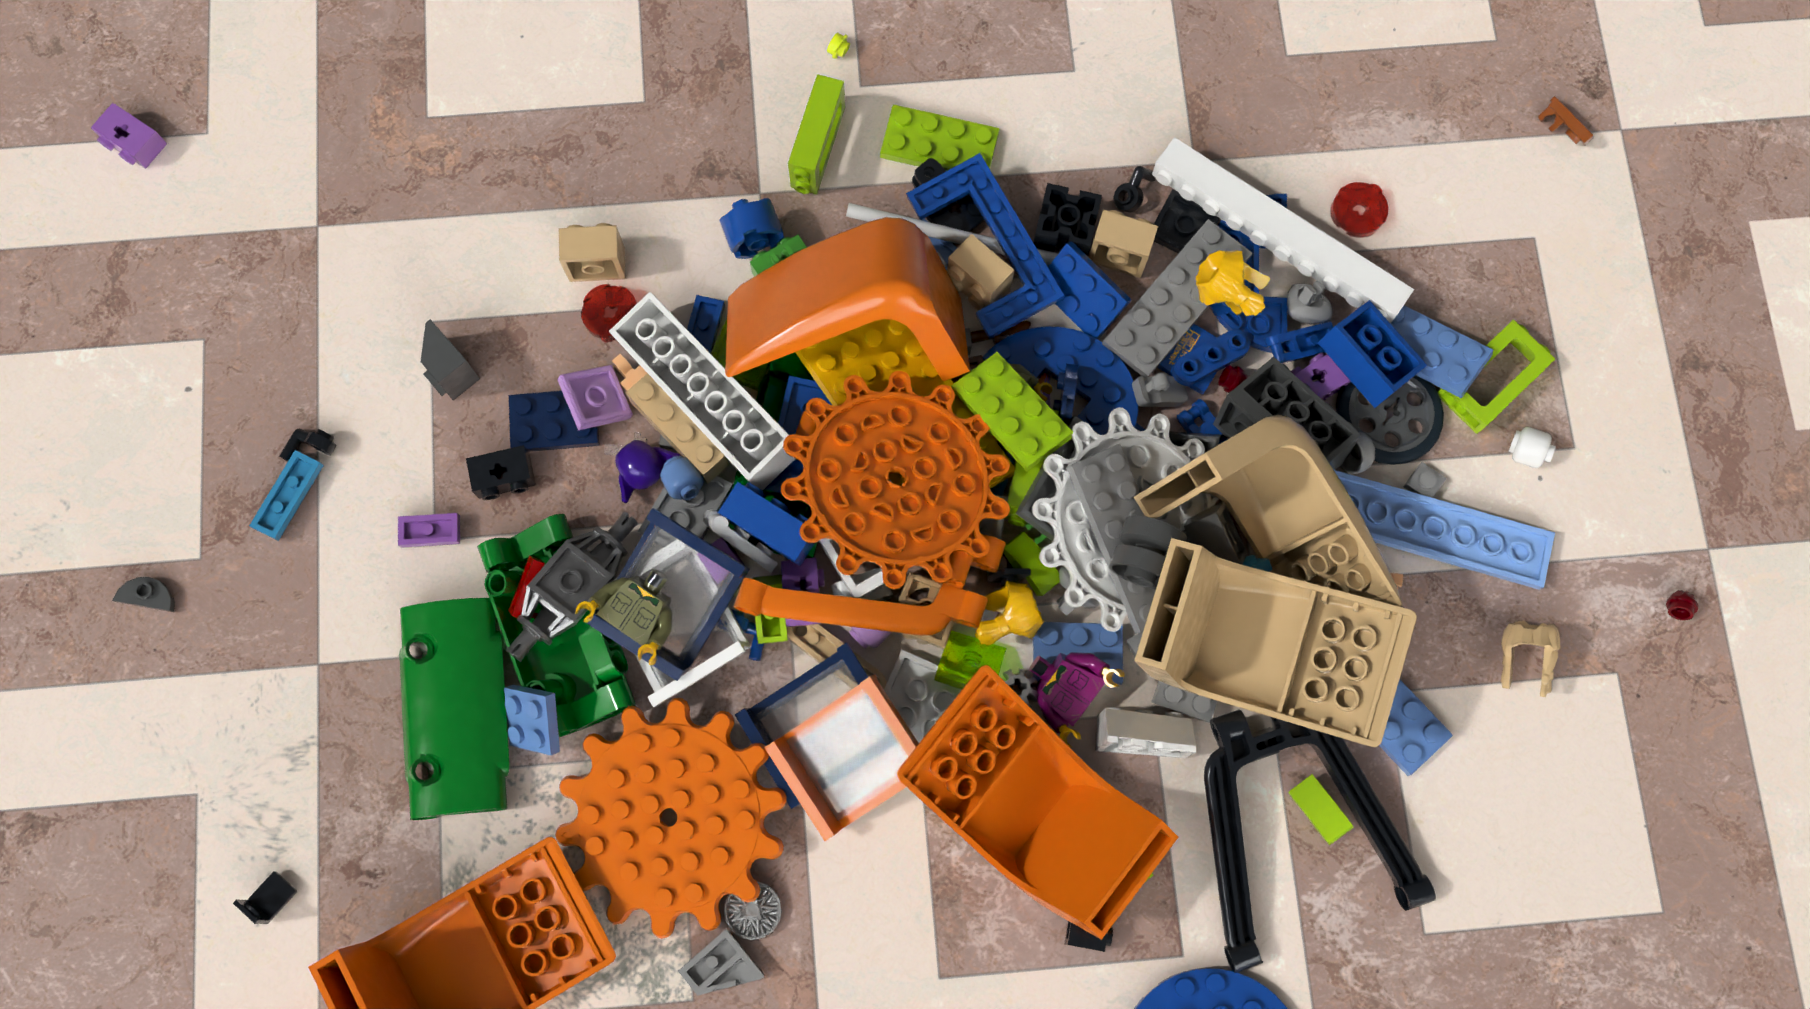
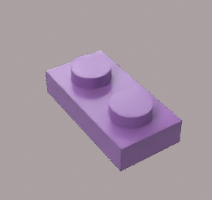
[398,513,460,548]

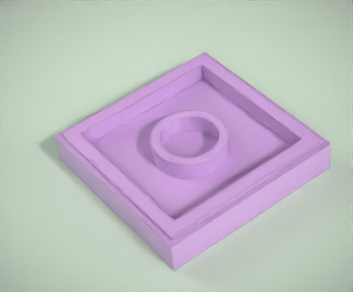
[557,365,633,430]

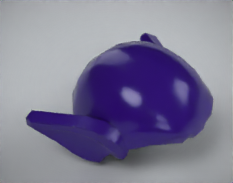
[615,440,681,503]

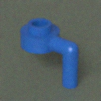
[717,609,764,661]

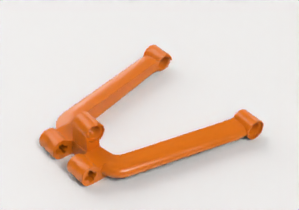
[733,411,1006,636]

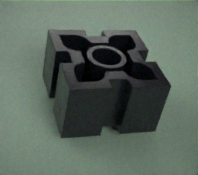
[1033,183,1102,256]

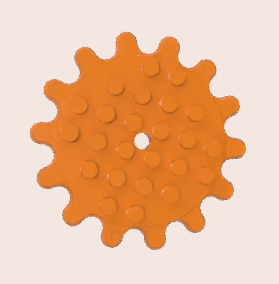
[781,371,1010,589]
[555,698,787,939]

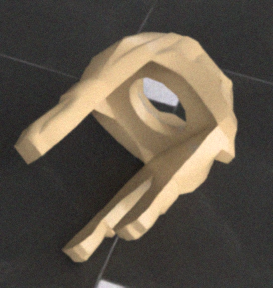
[1501,620,1561,697]

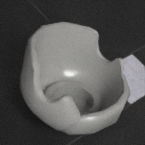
[1340,431,1375,474]

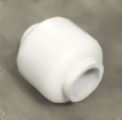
[1508,427,1556,468]

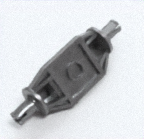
[506,512,638,662]

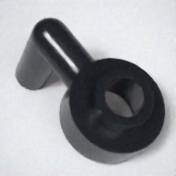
[1114,166,1156,212]
[279,428,337,461]

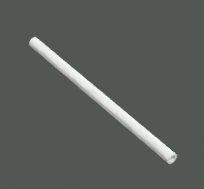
[846,203,1058,266]

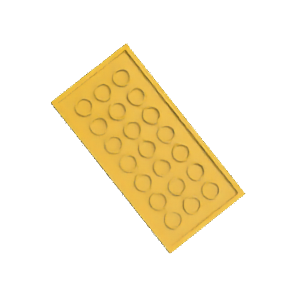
[795,319,1015,488]

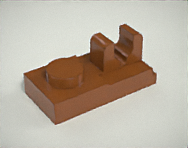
[1538,96,1594,145]

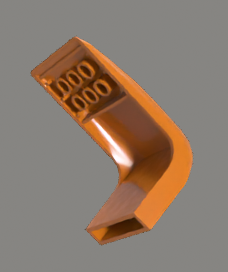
[725,217,970,382]
[897,665,1179,940]
[308,837,616,1009]

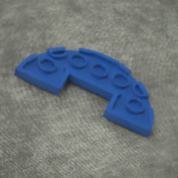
[1210,194,1287,353]
[982,326,1138,435]
[1134,968,1287,1009]

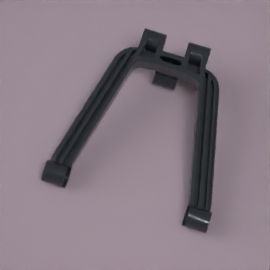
[1204,709,1436,973]

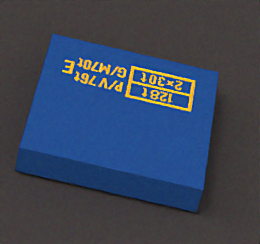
[1157,324,1218,395]

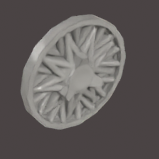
[724,882,782,940]

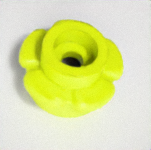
[827,32,850,59]

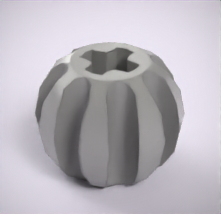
[1002,668,1039,708]

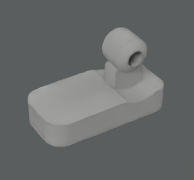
[1132,373,1188,407]

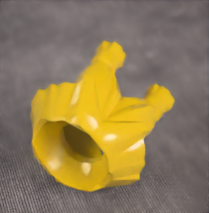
[1196,250,1270,316]
[975,581,1045,646]

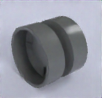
[1109,515,1188,589]

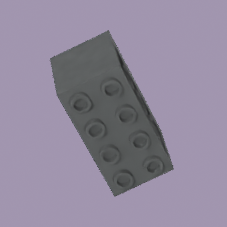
[1213,357,1361,471]

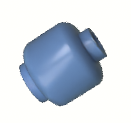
[660,456,704,500]

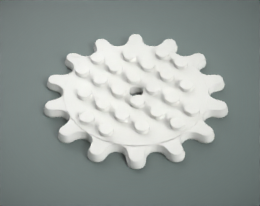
[1032,407,1219,632]

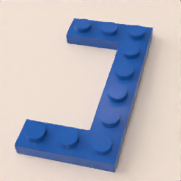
[906,153,1064,339]

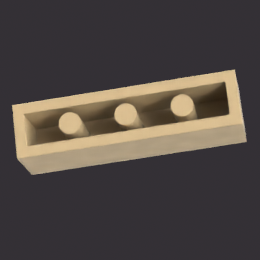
[625,373,729,484]

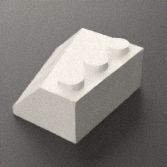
[1096,707,1196,758]

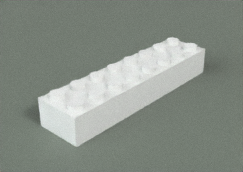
[609,292,796,491]

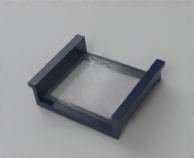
[587,508,750,681]
[735,642,898,809]

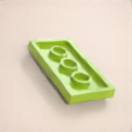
[880,104,999,171]
[951,352,1073,472]

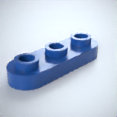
[1172,330,1250,386]

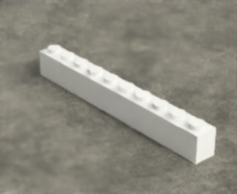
[1152,137,1415,324]

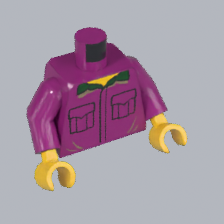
[1029,652,1125,748]

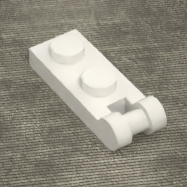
[703,509,778,572]

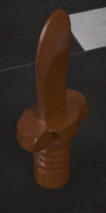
[971,321,1031,345]

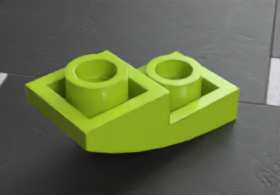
[1003,532,1060,596]
[1288,774,1354,846]

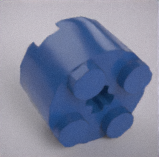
[719,198,785,259]

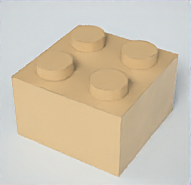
[1089,210,1158,278]
[559,223,626,282]
[947,234,1014,310]

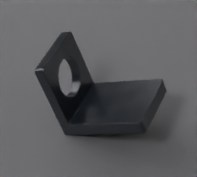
[987,553,1031,586]
[233,871,297,924]

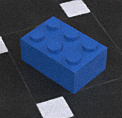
[1317,300,1427,408]
[718,482,816,566]

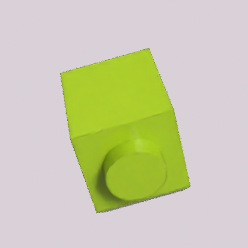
[752,574,788,644]

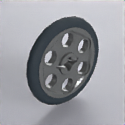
[1336,375,1444,465]

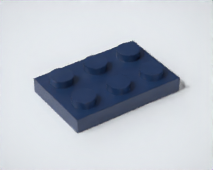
[508,391,599,452]

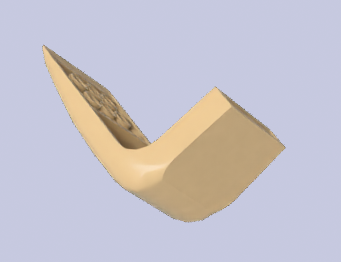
[1134,415,1402,607]
[1134,538,1417,747]

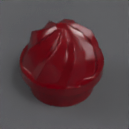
[1218,365,1248,393]
[1666,590,1698,620]

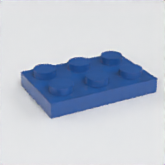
[1048,241,1132,340]

